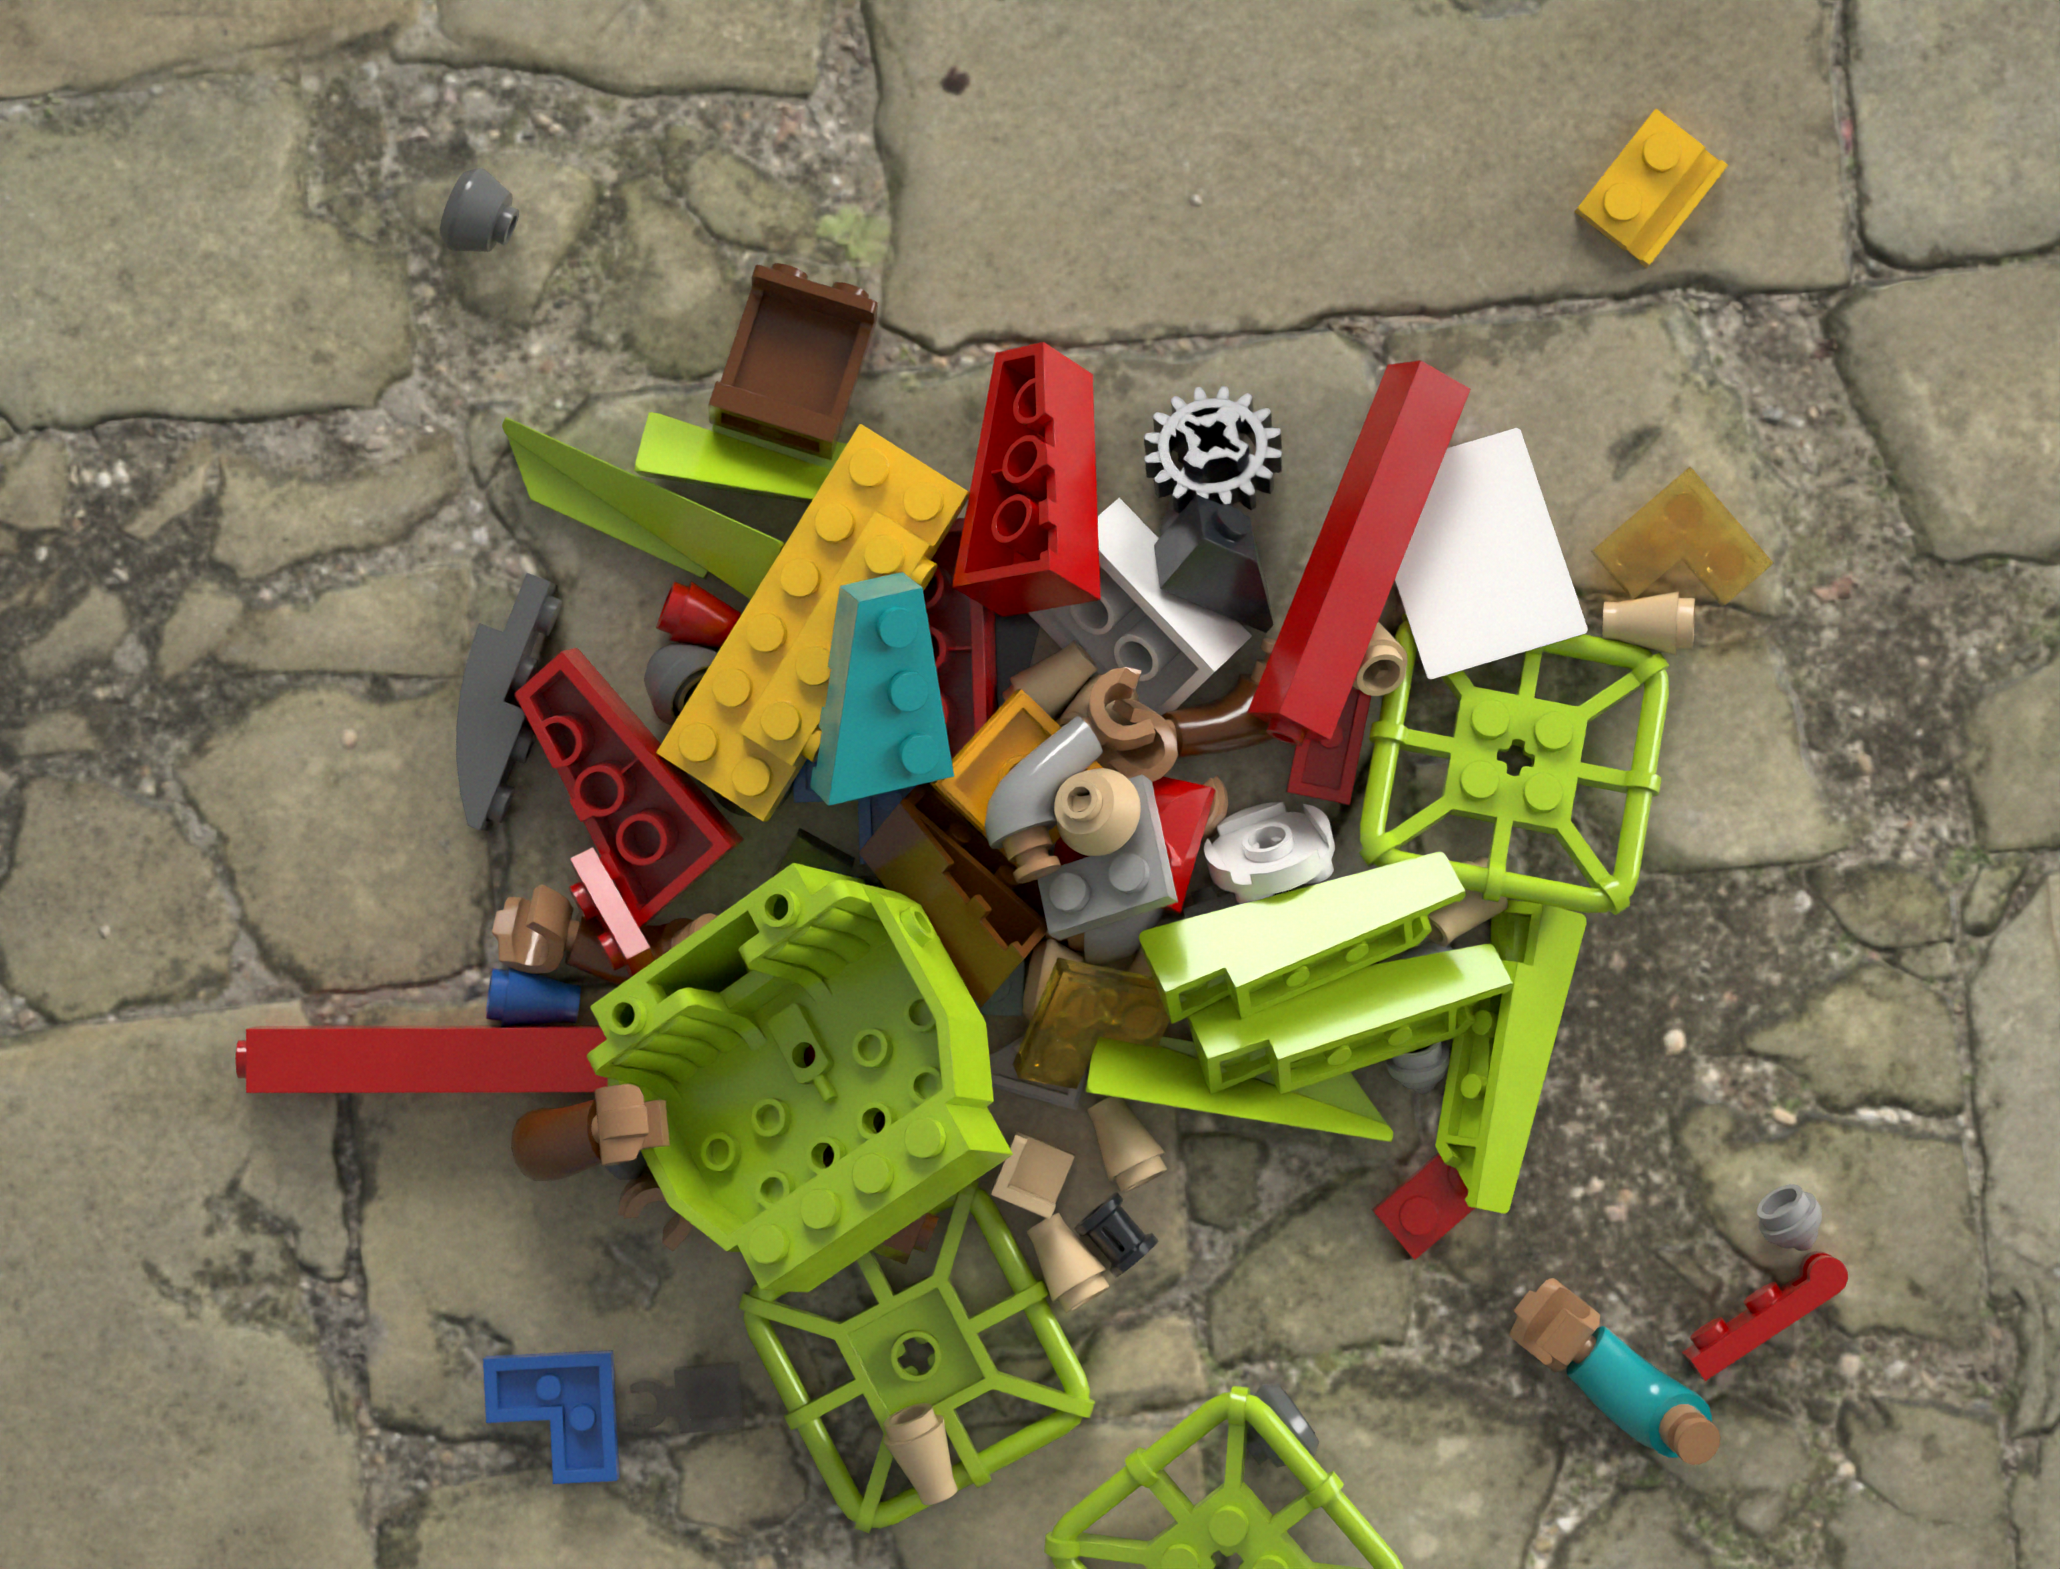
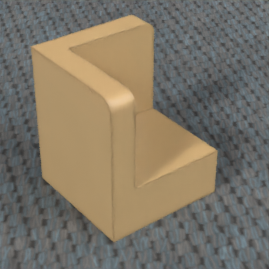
[991,1130,1075,1219]

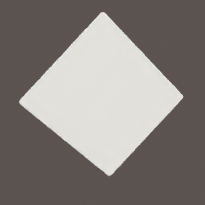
[1395,428,1588,679]

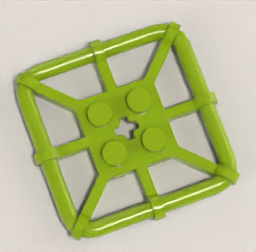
[1359,612,1670,915]
[738,1180,1095,1533]
[1044,1386,1404,1569]

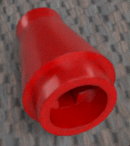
[656,581,742,649]

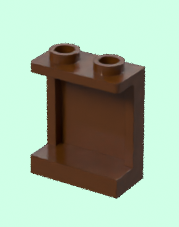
[708,263,878,460]

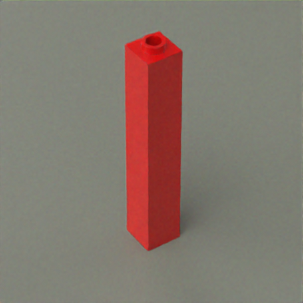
[1247,360,1471,746]
[235,1025,608,1093]

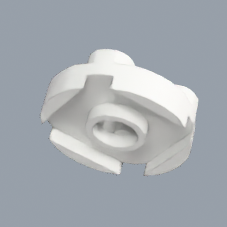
[1204,802,1335,904]

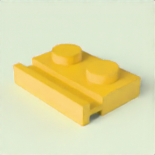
[1574,108,1728,268]

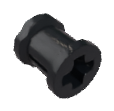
[1074,1192,1159,1278]

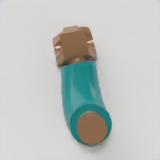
[1509,1278,1721,1465]

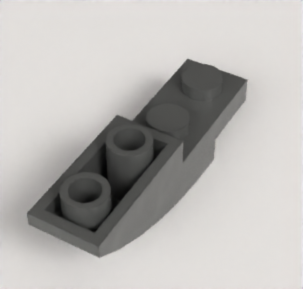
[456,573,562,831]

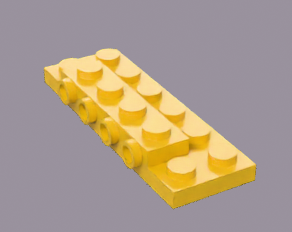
[656,424,970,822]

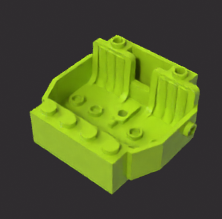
[587,863,1013,1292]

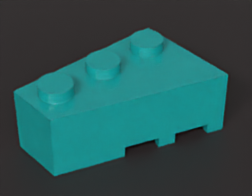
[810,572,954,806]

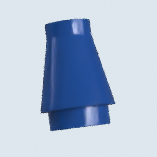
[486,967,581,1027]

